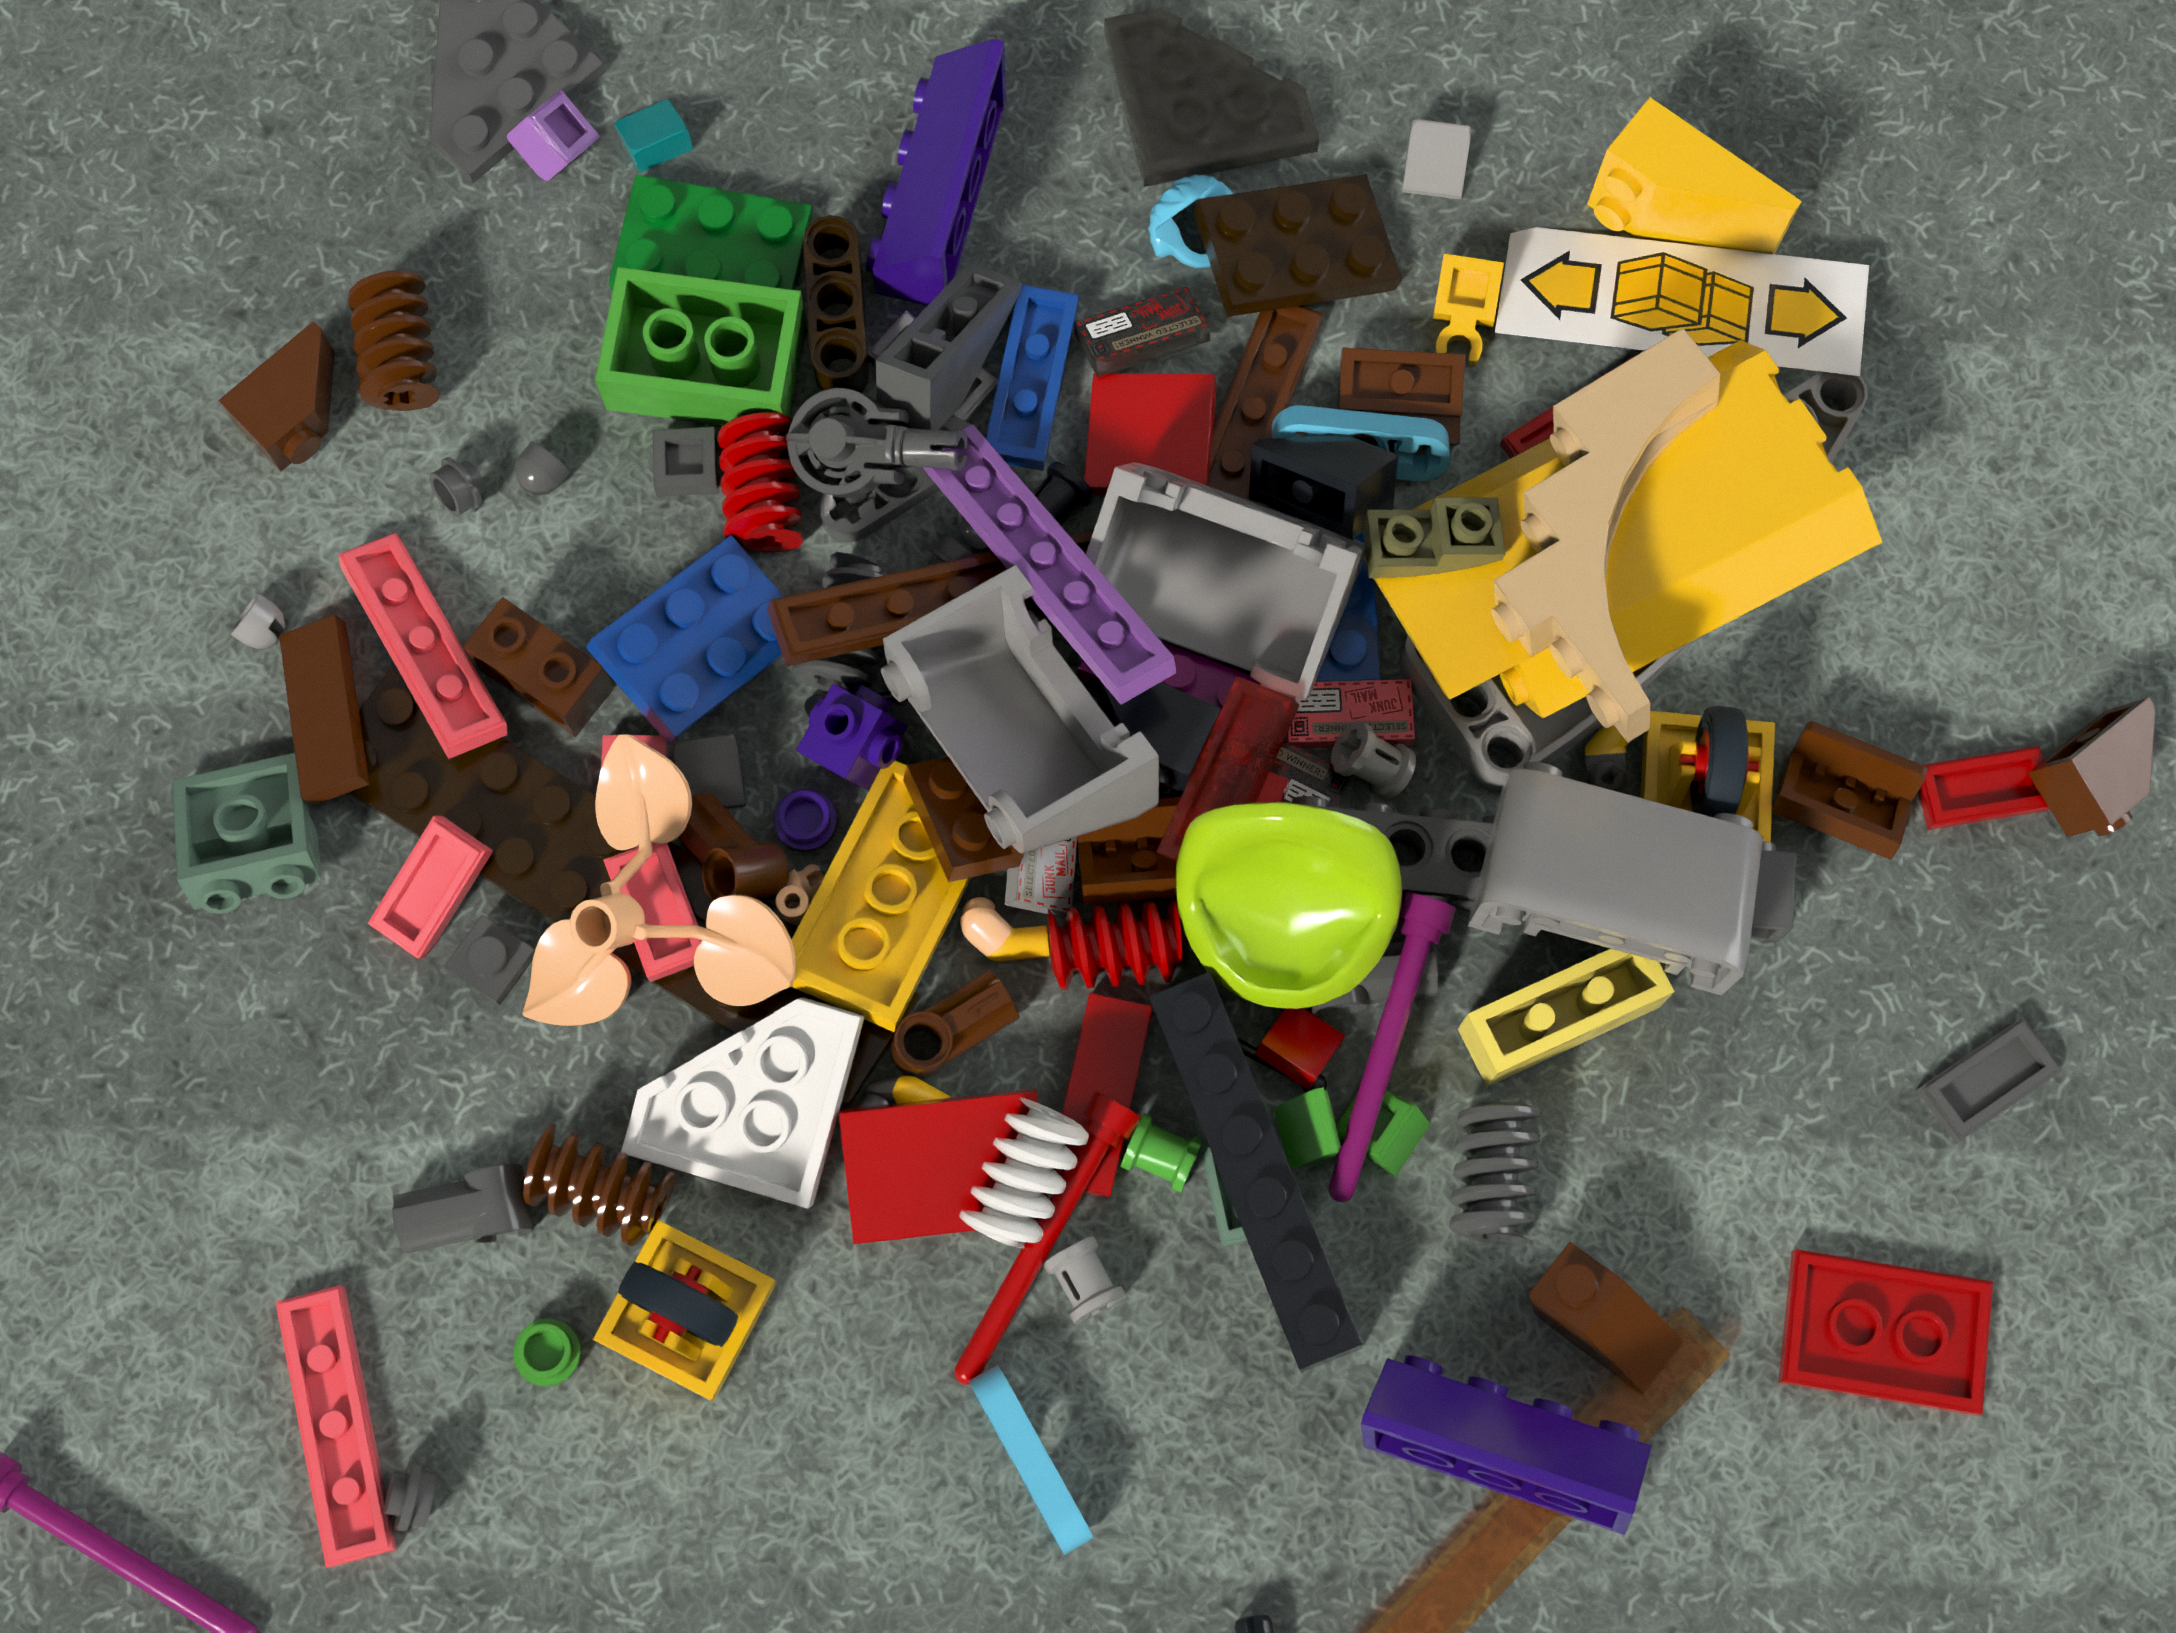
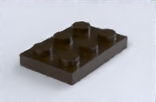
[1193,174,1402,317]

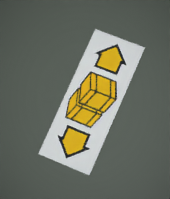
[1495,227,1869,377]

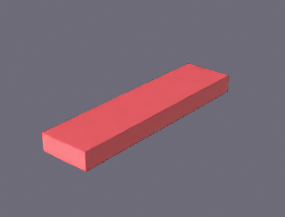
[338,532,507,759]
[276,1285,397,1568]

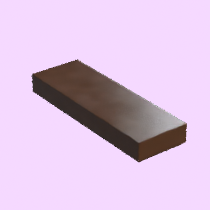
[279,614,370,806]

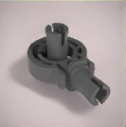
[786,388,968,498]

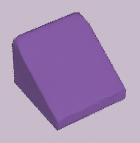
[507,90,600,181]

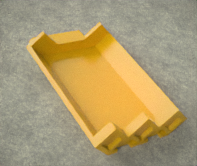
[1364,340,1882,719]

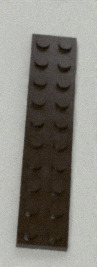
[347,669,920,1107]

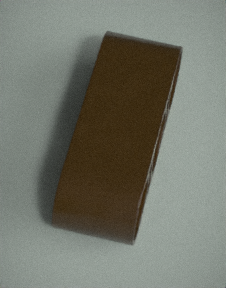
[803,215,870,393]

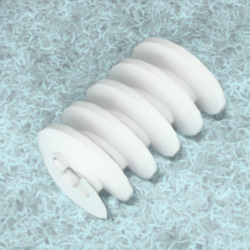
[959,1097,1089,1249]

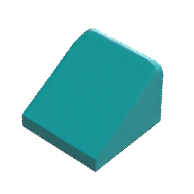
[614,98,693,174]

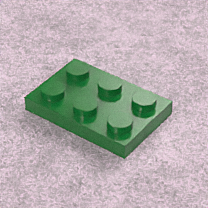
[609,175,813,291]

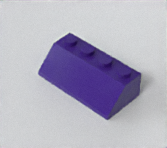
[866,39,1007,306]
[1361,1355,1652,1535]

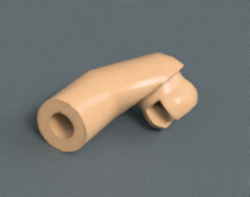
[775,864,824,925]

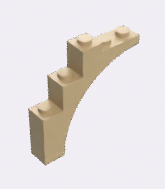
[1491,328,1720,743]

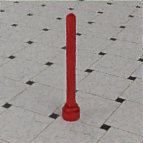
[954,1091,1141,1385]

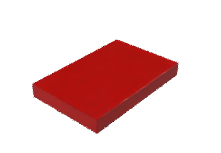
[839,1088,1048,1244]
[1778,1249,1993,1416]

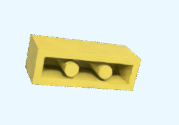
[1458,948,1675,1087]

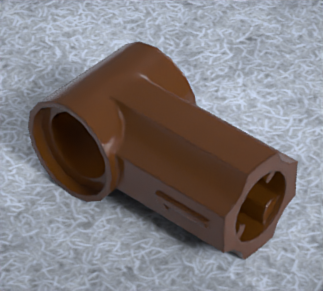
[678,793,789,901]
[891,970,1020,1079]

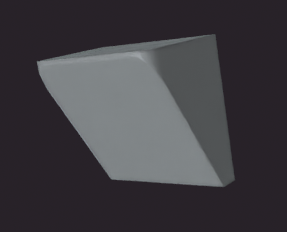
[1402,119,1471,200]

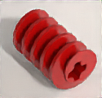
[718,412,803,553]
[1047,900,1182,990]

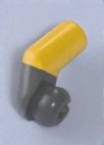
[1585,725,1632,792]
[858,1075,953,1108]

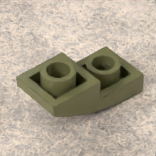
[1362,497,1505,578]

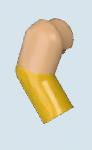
[960,897,1050,962]

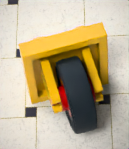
[1640,706,1775,843]
[593,1219,777,1402]

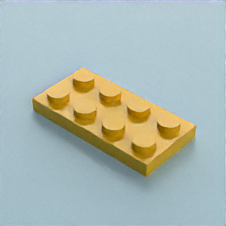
[791,760,971,1033]

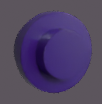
[773,788,838,852]

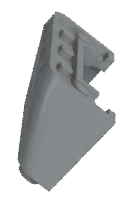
[1086,462,1366,704]
[881,565,1159,853]
[1467,762,1763,996]

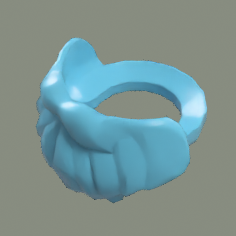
[1148,174,1233,268]

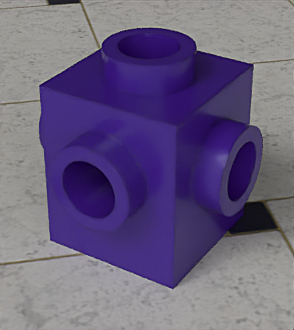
[795,684,908,791]

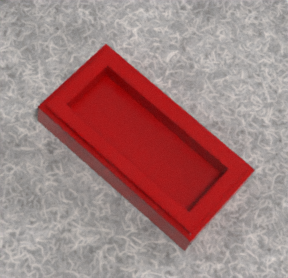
[1918,746,2050,830]

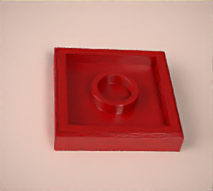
[1084,374,1217,496]

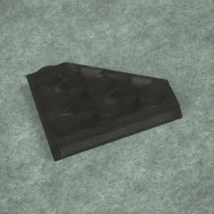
[1104,7,1320,187]

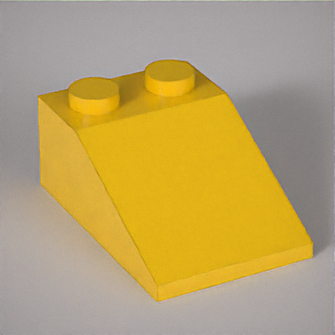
[1587,97,1802,254]

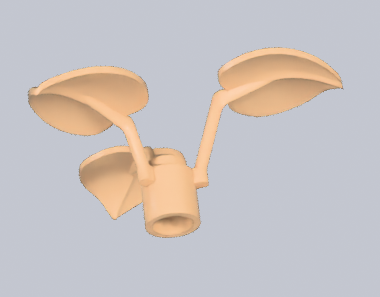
[522,734,796,1026]

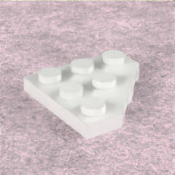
[621,997,865,1209]

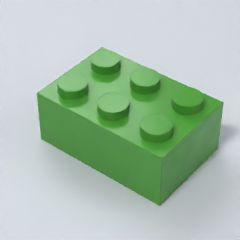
[595,267,807,426]

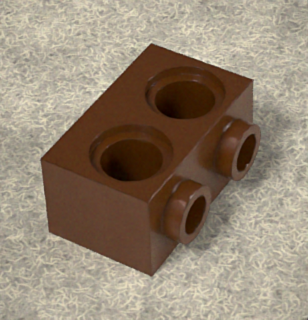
[463,597,614,737]

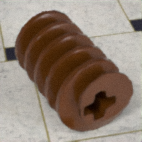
[348,270,440,411]
[523,1124,676,1247]

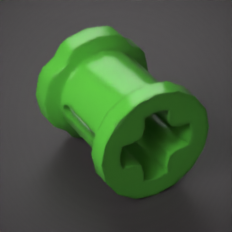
[1120,1113,1204,1193]

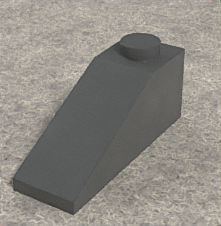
[876,263,1022,430]

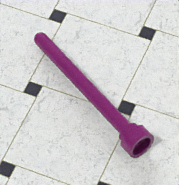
[1328,893,1456,1203]
[0,1451,258,1633]

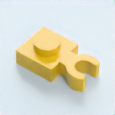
[1433,254,1504,366]

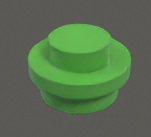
[513,1318,582,1387]

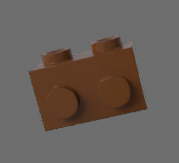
[1772,721,1927,860]
[1077,796,1205,904]

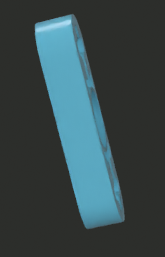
[1272,405,1450,482]
[968,1364,1094,1555]

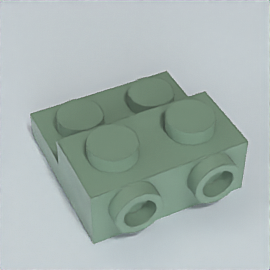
[172,752,322,914]

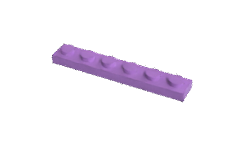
[923,424,1176,705]

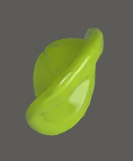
[1176,802,1402,1009]

